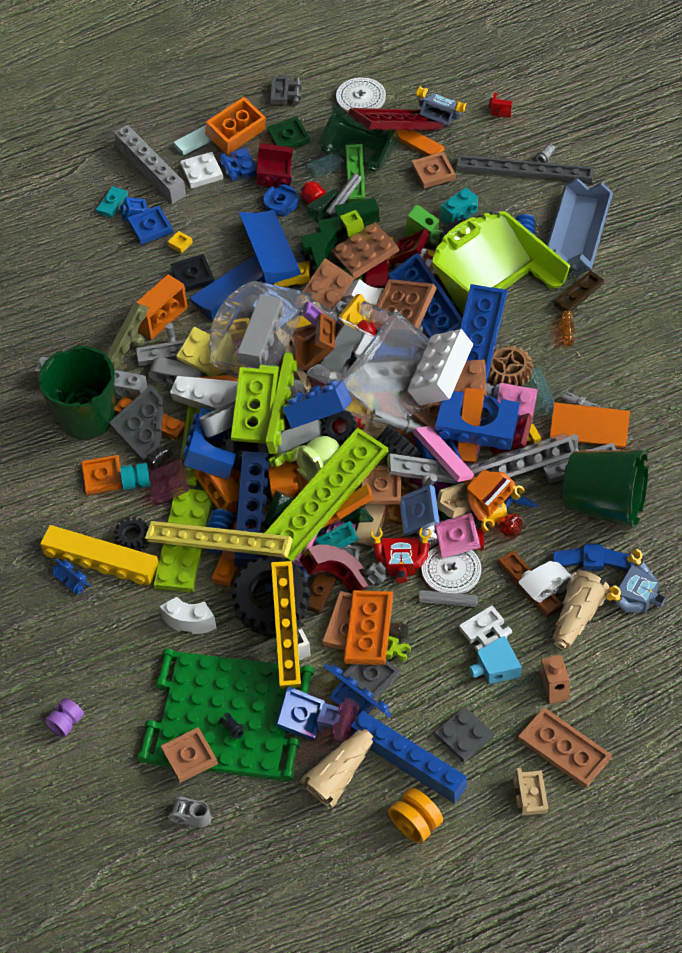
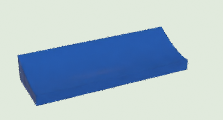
[239,210,301,285]
[389,253,463,338]
[190,255,268,322]

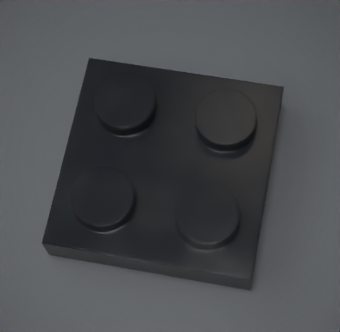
[170,254,215,292]

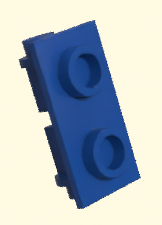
[51,558,91,594]

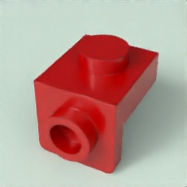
[489,92,512,118]

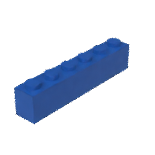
[350,711,467,804]

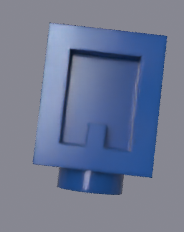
[120,197,148,221]

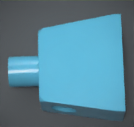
[469,636,521,684]

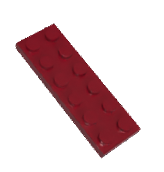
[348,108,444,131]

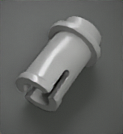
[536,144,555,163]

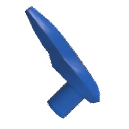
[504,495,539,509]

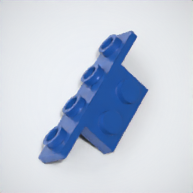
[324,663,392,718]

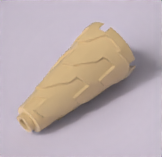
[553,570,610,649]
[300,729,373,809]

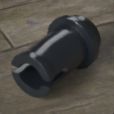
[219,713,245,739]

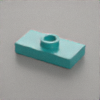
[96,186,128,218]
[315,521,359,549]

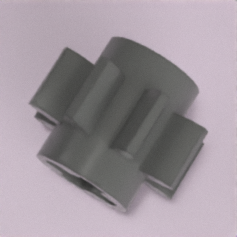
[362,561,386,586]

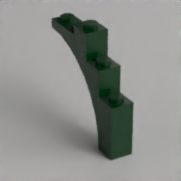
[298,198,380,274]

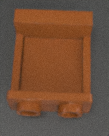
[294,313,336,372]

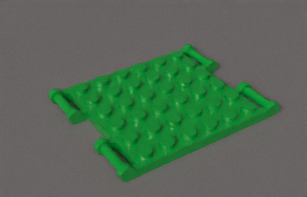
[137,648,314,781]

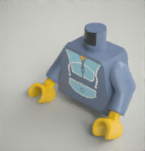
[415,85,467,125]
[606,549,666,613]

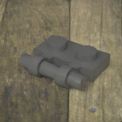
[270,76,302,106]

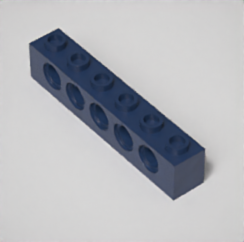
[234,451,269,567]

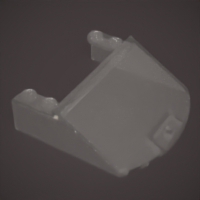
[208,281,339,398]
[306,301,430,428]

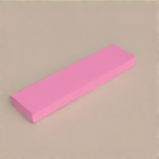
[413,426,474,482]

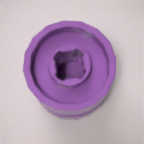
[45,698,84,737]

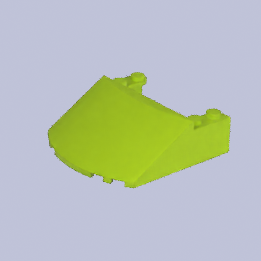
[432,211,570,315]

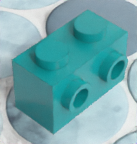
[441,188,478,225]

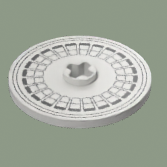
[336,77,386,112]
[422,546,481,594]

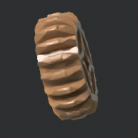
[488,344,533,387]

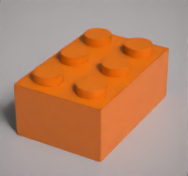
[205,97,266,155]
[136,274,188,340]

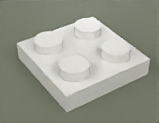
[180,152,223,188]

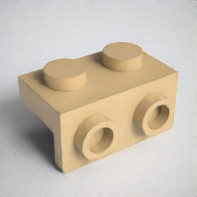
[437,482,472,518]
[513,768,548,816]

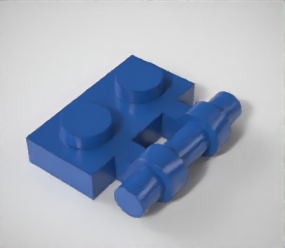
[219,147,256,181]

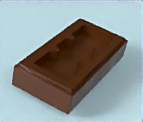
[308,573,336,614]

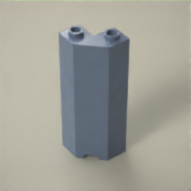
[547,178,613,275]

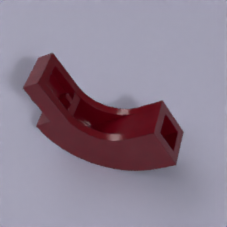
[299,545,369,594]

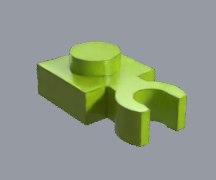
[268,446,300,467]
[386,636,411,661]

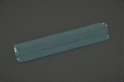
[532,367,554,414]

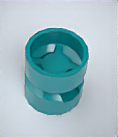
[120,462,151,491]

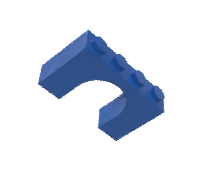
[435,391,520,450]
[182,407,238,479]

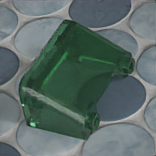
[318,107,400,172]

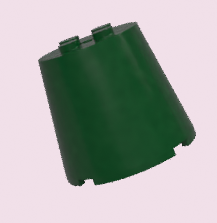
[38,346,115,439]
[562,450,649,529]

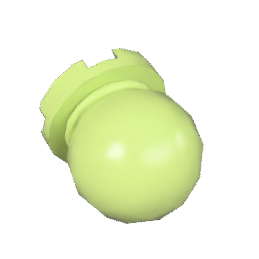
[293,436,340,482]

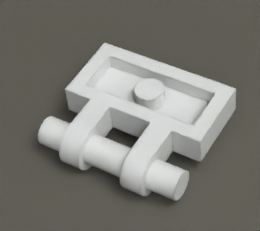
[459,606,512,652]

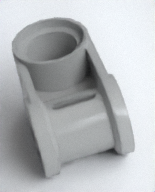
[168,796,211,828]

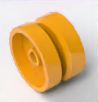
[388,788,443,844]

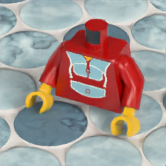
[370,528,432,583]

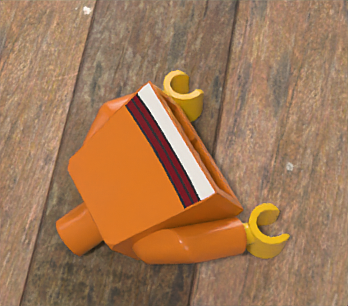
[463,470,524,532]

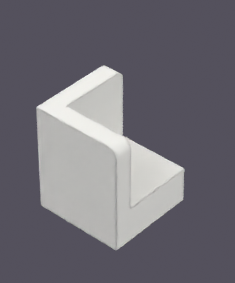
[297,628,311,660]

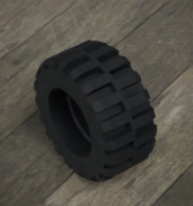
[232,556,311,636]

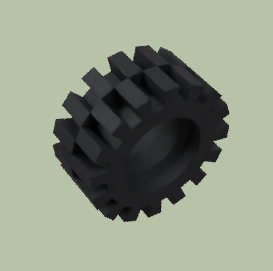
[321,410,359,444]
[114,517,150,552]

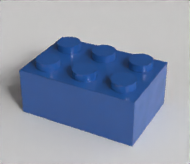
[283,379,352,429]

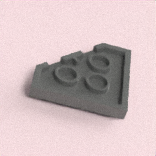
[109,385,164,462]

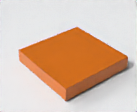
[81,455,123,495]

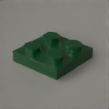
[267,117,310,149]

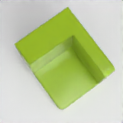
[340,210,364,239]

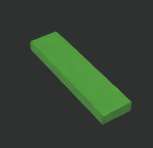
[345,144,365,203]

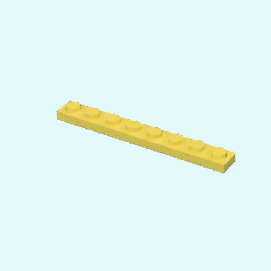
[145,521,293,558]

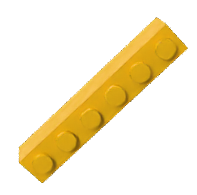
[40,525,158,586]
[271,561,301,689]

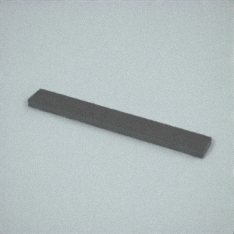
[456,155,594,184]

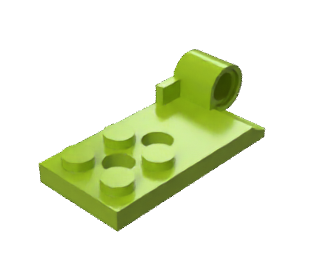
[231,365,279,444]

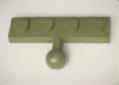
[107,302,149,370]

